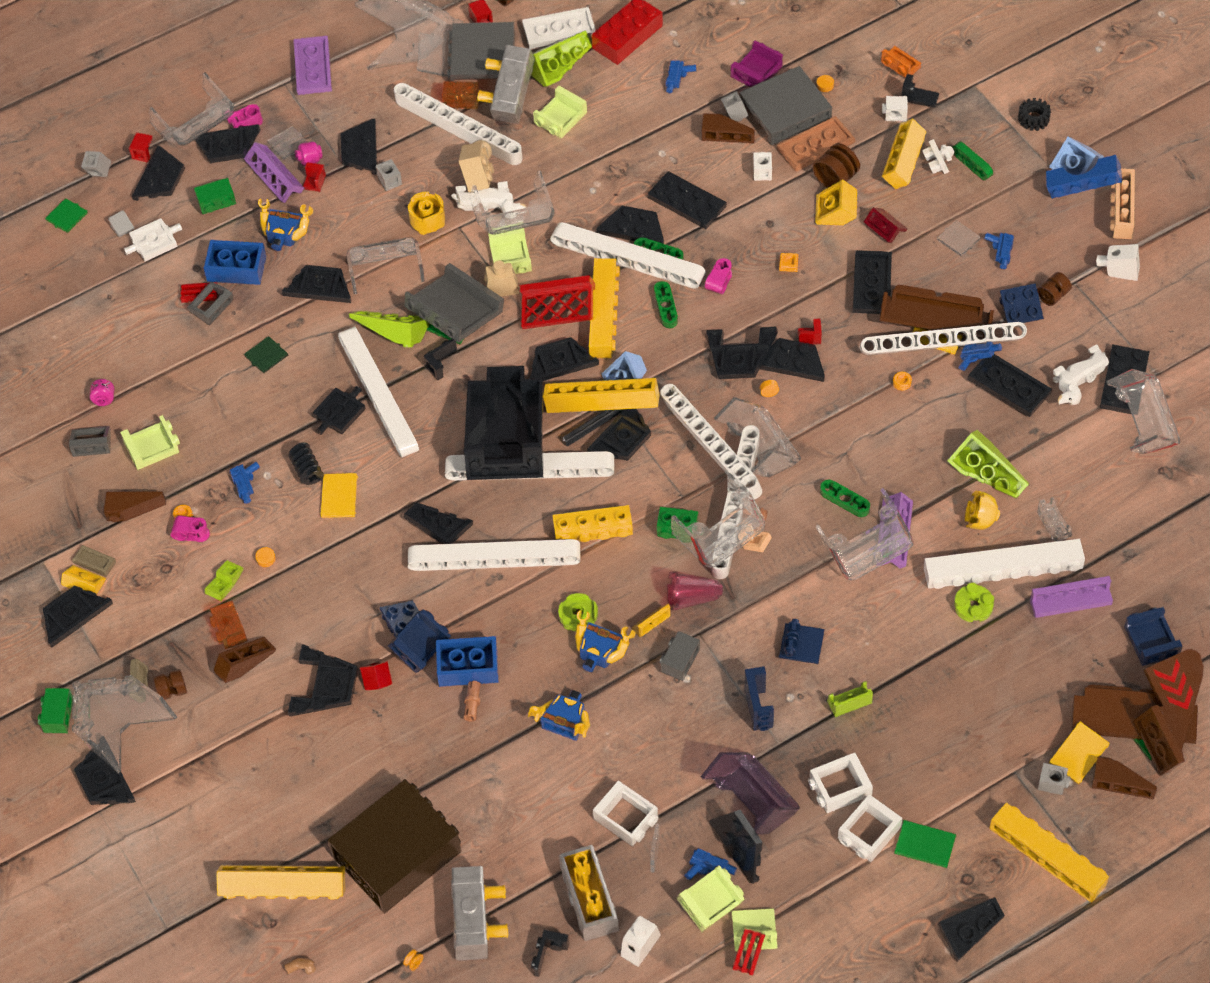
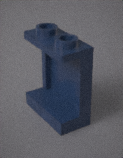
[1124,607,1183,666]
[387,609,451,673]
[744,666,774,731]

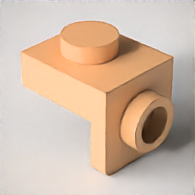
[737,523,772,552]

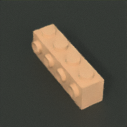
[1110,169,1135,239]

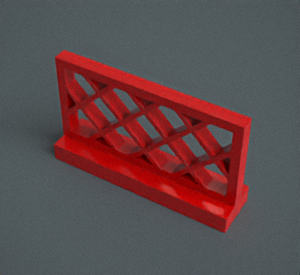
[520,275,595,329]

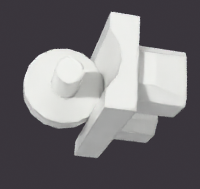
[922,139,954,174]

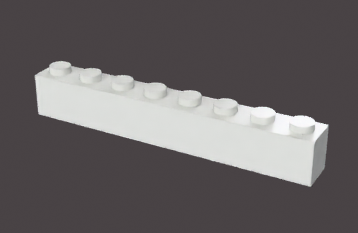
[924,539,1085,589]

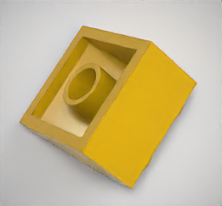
[815,180,857,225]

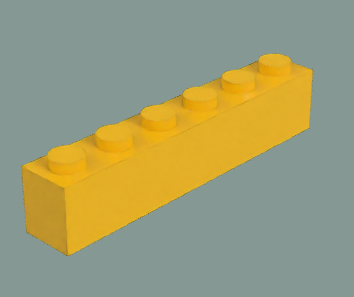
[589,258,620,358]
[543,378,660,413]
[990,803,1109,903]
[217,865,345,899]

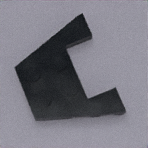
[706,326,778,379]
[288,644,358,716]

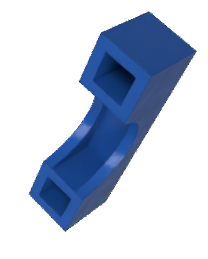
[1046,155,1122,199]

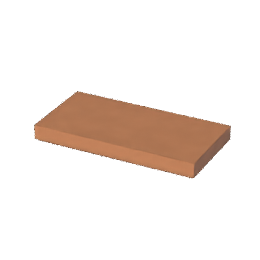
[777,116,855,172]

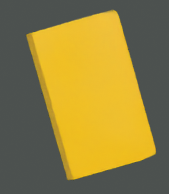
[61,565,106,594]
[632,604,670,637]

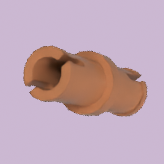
[464,681,481,722]

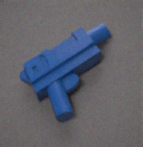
[666,60,697,93]
[984,232,1014,269]
[959,341,1002,371]
[230,462,260,504]
[685,848,737,880]

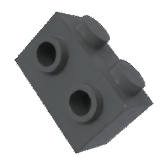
[659,631,700,681]

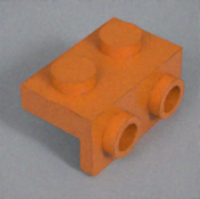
[881,46,921,78]

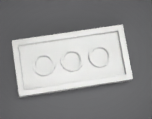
[522,7,596,49]

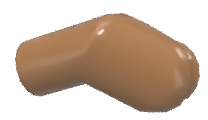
[284,958,316,974]

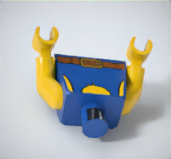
[258,198,313,251]
[575,610,636,672]
[527,690,590,741]

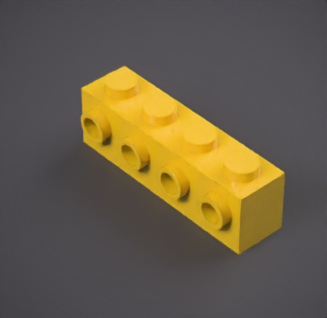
[882,118,926,189]
[553,505,633,542]

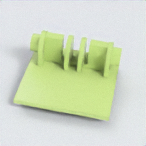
[732,909,777,951]

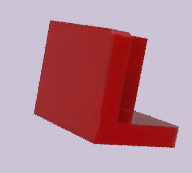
[468,0,493,23]
[129,132,153,162]
[303,162,326,192]
[798,318,822,345]
[360,661,392,691]

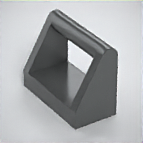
[187,282,233,326]
[69,426,111,457]

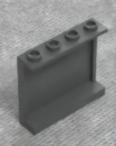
[447,22,515,87]
[739,66,832,145]
[404,263,504,343]

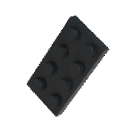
[648,171,727,229]
[853,250,892,314]
[1100,344,1150,415]
[968,354,1052,417]

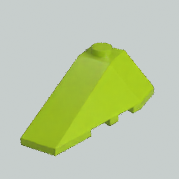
[531,30,592,87]
[349,311,430,348]
[948,430,1029,498]

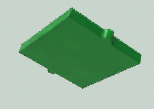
[45,198,88,233]

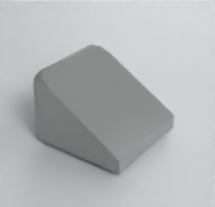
[108,210,134,237]

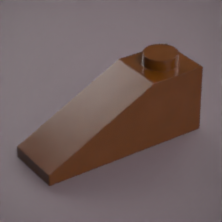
[702,113,755,144]
[104,491,166,522]
[213,637,276,683]
[1092,757,1157,800]

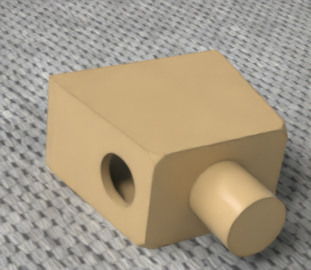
[483,260,520,297]

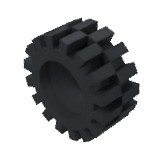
[1018,98,1051,131]

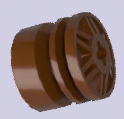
[812,143,860,188]

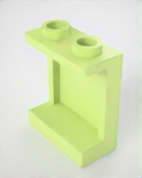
[533,86,587,138]
[488,227,532,274]
[120,415,180,470]
[676,865,744,932]

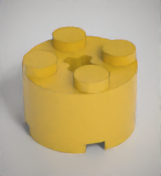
[408,192,445,235]

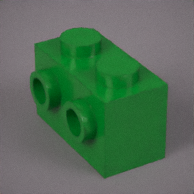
[194,178,236,214]
[657,507,699,541]
[38,688,73,733]

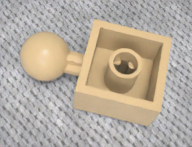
[459,140,494,192]

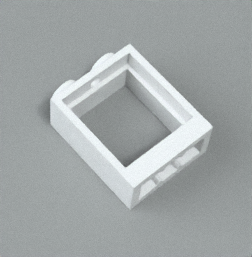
[808,753,873,813]
[593,781,658,847]
[838,795,902,862]

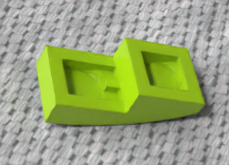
[205,560,243,601]

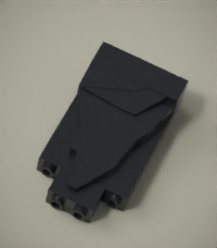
[464,366,544,480]

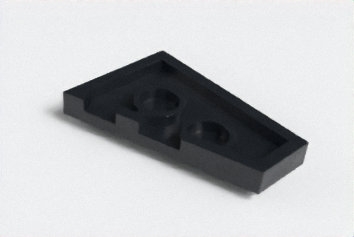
[404,502,473,544]
[938,897,1005,962]

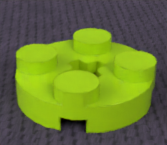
[954,583,994,622]
[558,593,598,631]

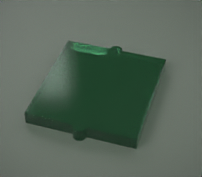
[244,336,288,374]

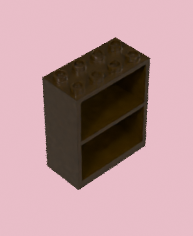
[328,779,461,914]

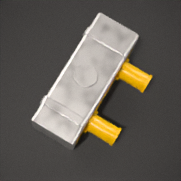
[477,45,534,124]
[559,845,619,941]
[451,866,508,960]

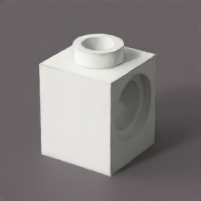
[882,96,908,121]
[753,152,772,180]

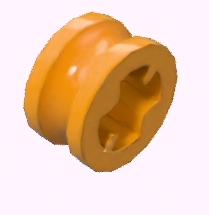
[403,949,424,971]

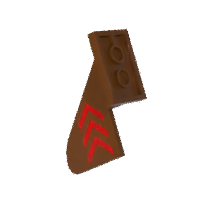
[1133,649,1204,776]

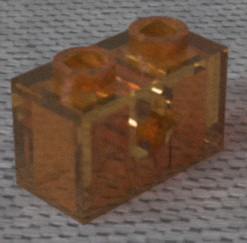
[442,81,479,109]
[209,600,247,650]

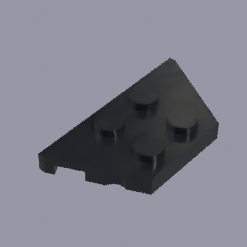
[341,118,377,175]
[194,124,260,163]
[132,145,185,201]
[596,205,664,244]
[282,265,351,303]
[530,337,599,381]
[760,338,825,382]
[587,408,651,461]
[43,586,113,648]
[74,737,136,805]
[709,810,763,884]

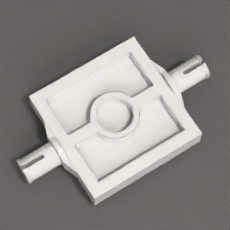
[124,218,182,261]

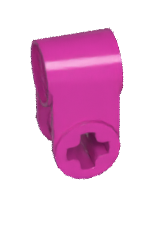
[227,104,263,128]
[705,258,732,295]
[171,516,210,542]

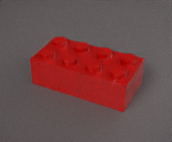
[591,0,663,65]

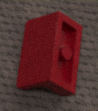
[863,207,908,243]

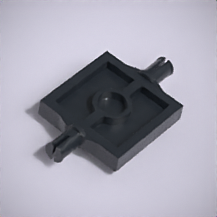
[312,386,366,435]

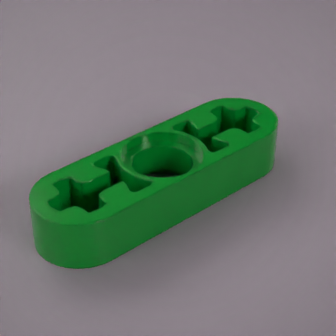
[952,141,993,181]
[634,238,684,260]
[654,281,678,329]
[820,479,870,517]

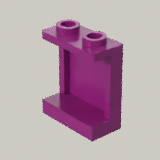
[731,40,783,87]

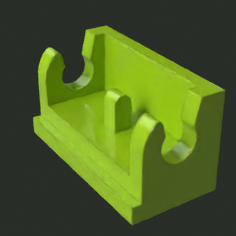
[827,681,873,717]

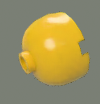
[964,490,1000,530]

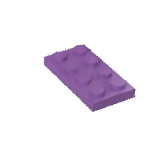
[294,36,332,95]

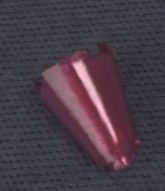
[667,571,723,610]

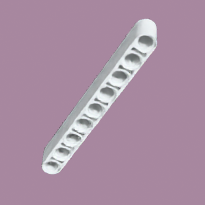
[394,83,522,165]
[550,222,706,289]
[860,322,1027,355]
[338,326,419,458]
[660,384,762,499]
[711,425,759,579]
[445,452,614,480]
[408,539,581,571]

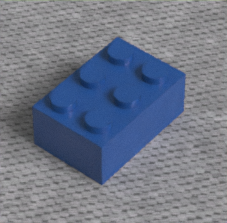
[204,240,266,285]
[436,636,499,687]

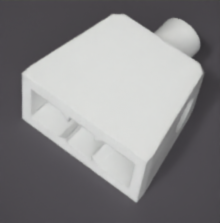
[1097,244,1140,281]
[621,916,661,967]

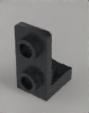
[902,74,939,107]
[423,338,457,381]
[531,930,569,977]

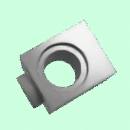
[721,91,748,121]
[81,151,111,177]
[376,159,402,191]
[1038,763,1070,795]

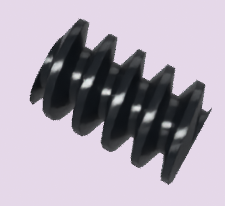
[288,442,324,485]

